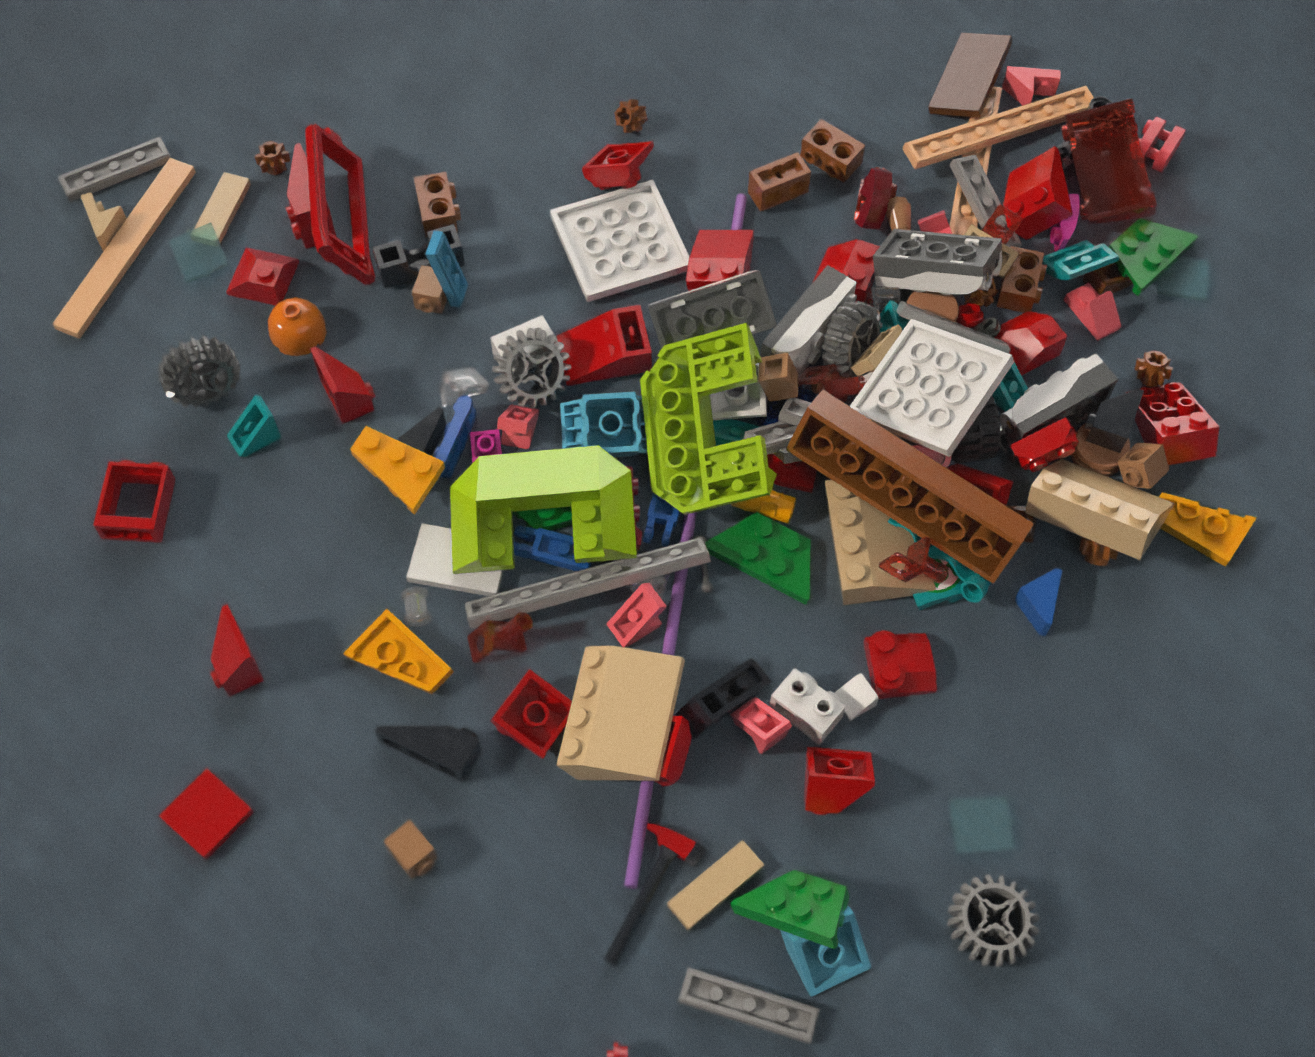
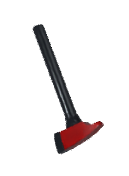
[604,823,706,966]

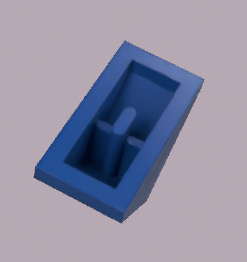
[1014,568,1062,636]

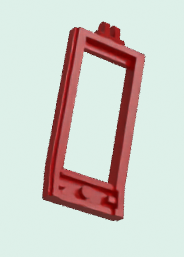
[305,123,376,285]

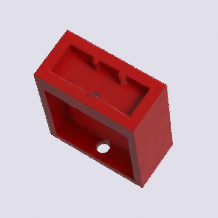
[93,460,176,543]

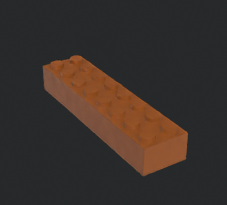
[785,390,1033,584]

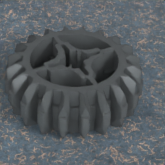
[821,301,882,379]
[158,335,240,409]

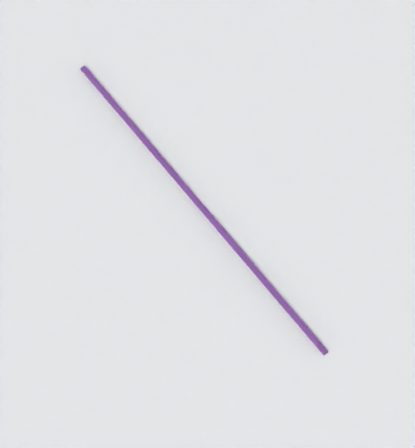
[624,194,747,889]

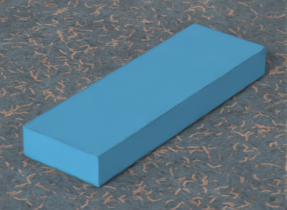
[425,231,468,307]

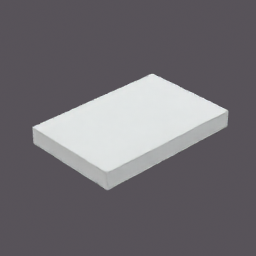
[406,523,504,596]

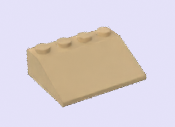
[1025,459,1174,560]
[825,480,935,605]
[556,645,685,781]

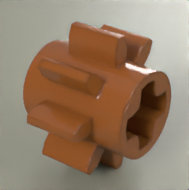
[614,99,648,133]
[255,141,291,176]
[964,278,999,307]
[1134,351,1173,387]
[1079,537,1118,566]

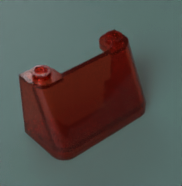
[1061,98,1157,225]

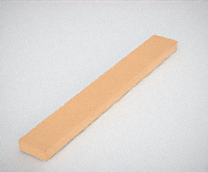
[902,86,1094,170]
[949,86,1002,235]
[53,158,196,339]

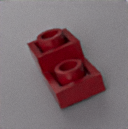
[855,168,892,230]

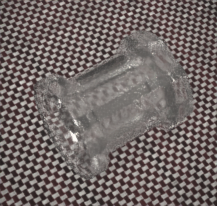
[400,587,432,627]

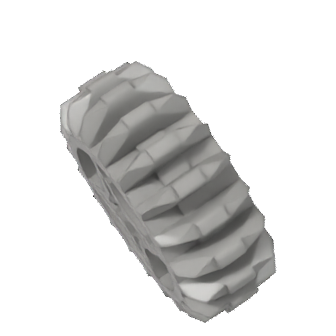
[492,328,571,408]
[947,874,1040,968]

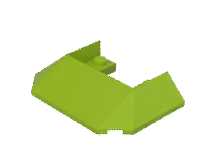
[640,323,777,515]
[450,445,637,574]

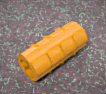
[731,490,797,524]

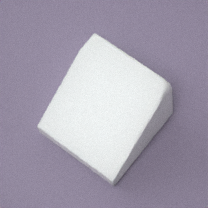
[835,673,879,721]

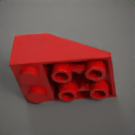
[556,305,652,386]
[1126,382,1220,466]

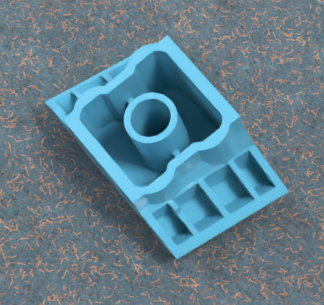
[560,392,648,457]

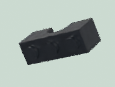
[372,224,465,289]

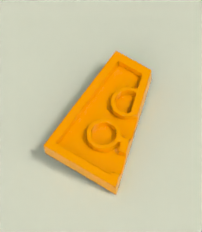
[350,426,445,515]
[1159,492,1256,567]
[343,609,454,695]

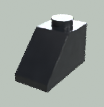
[1084,389,1144,453]

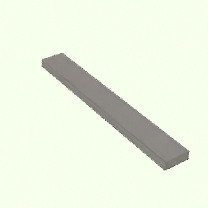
[465,537,711,629]

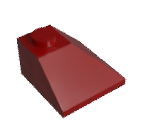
[226,247,299,306]
[994,311,1068,376]
[310,346,376,424]
[210,604,264,697]
[804,747,875,815]

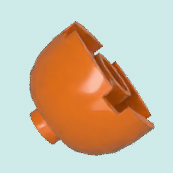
[268,297,327,356]

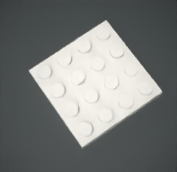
[550,180,689,302]
[850,319,1014,457]

